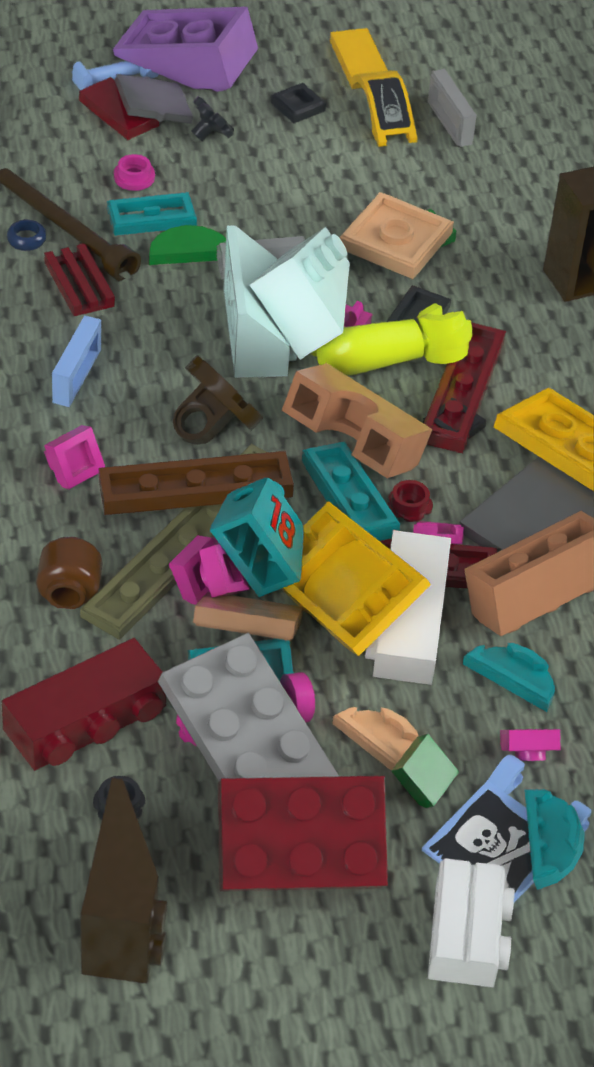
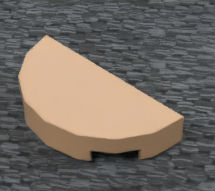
[332,707,419,770]

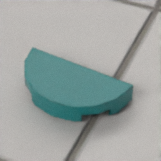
[463,643,555,712]
[525,789,585,890]

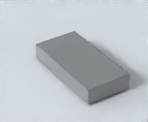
[427,69,477,147]

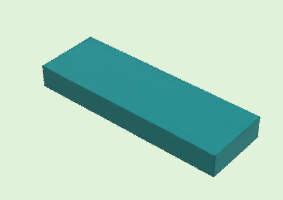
[302,442,400,541]

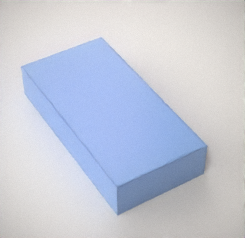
[52,315,101,407]

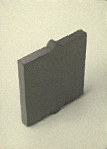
[115,74,193,124]

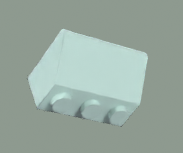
[224,226,297,378]

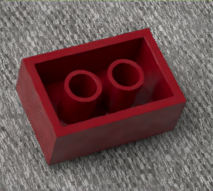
[218,776,388,892]

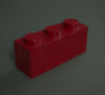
[1,638,167,771]

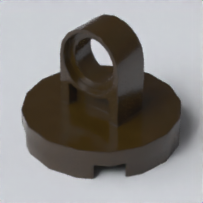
[173,355,263,445]

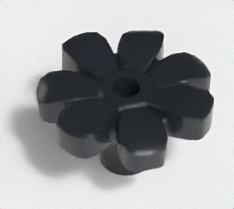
[191,96,235,142]

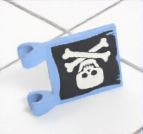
[422,754,592,902]

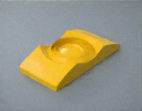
[281,501,431,656]

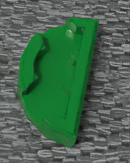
[149,225,226,265]

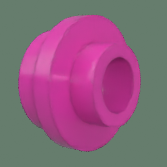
[114,154,155,191]

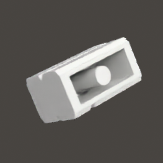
[428,859,514,987]

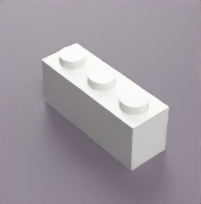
[365,530,451,685]

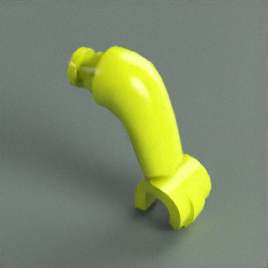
[310,303,472,376]

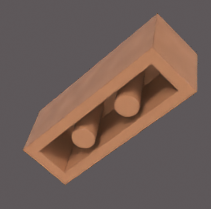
[464,511,594,636]

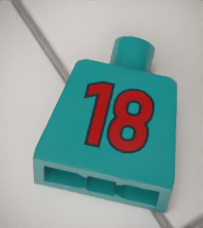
[210,478,304,597]

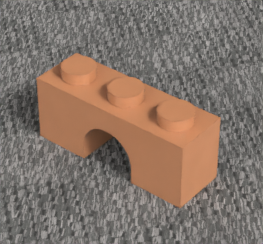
[282,363,433,478]

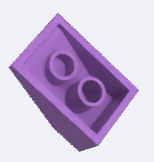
[113,7,258,92]

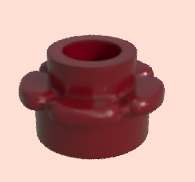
[387,480,433,522]

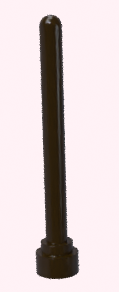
[0,168,141,282]

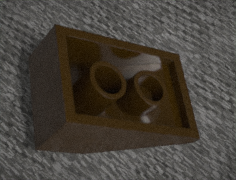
[81,778,167,984]

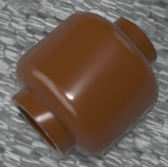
[36,537,103,609]

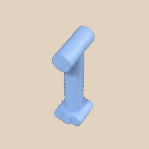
[72,61,159,90]

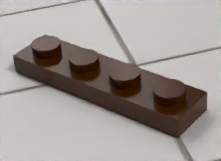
[98,451,294,515]

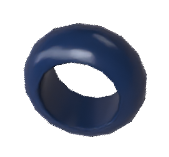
[7,219,46,251]

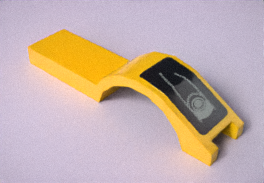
[330,28,417,147]

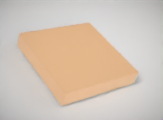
[340,192,454,279]

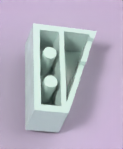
[250,227,350,359]

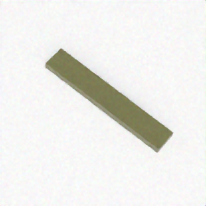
[80,444,266,640]

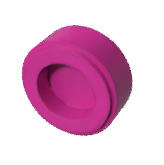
[280,672,315,723]

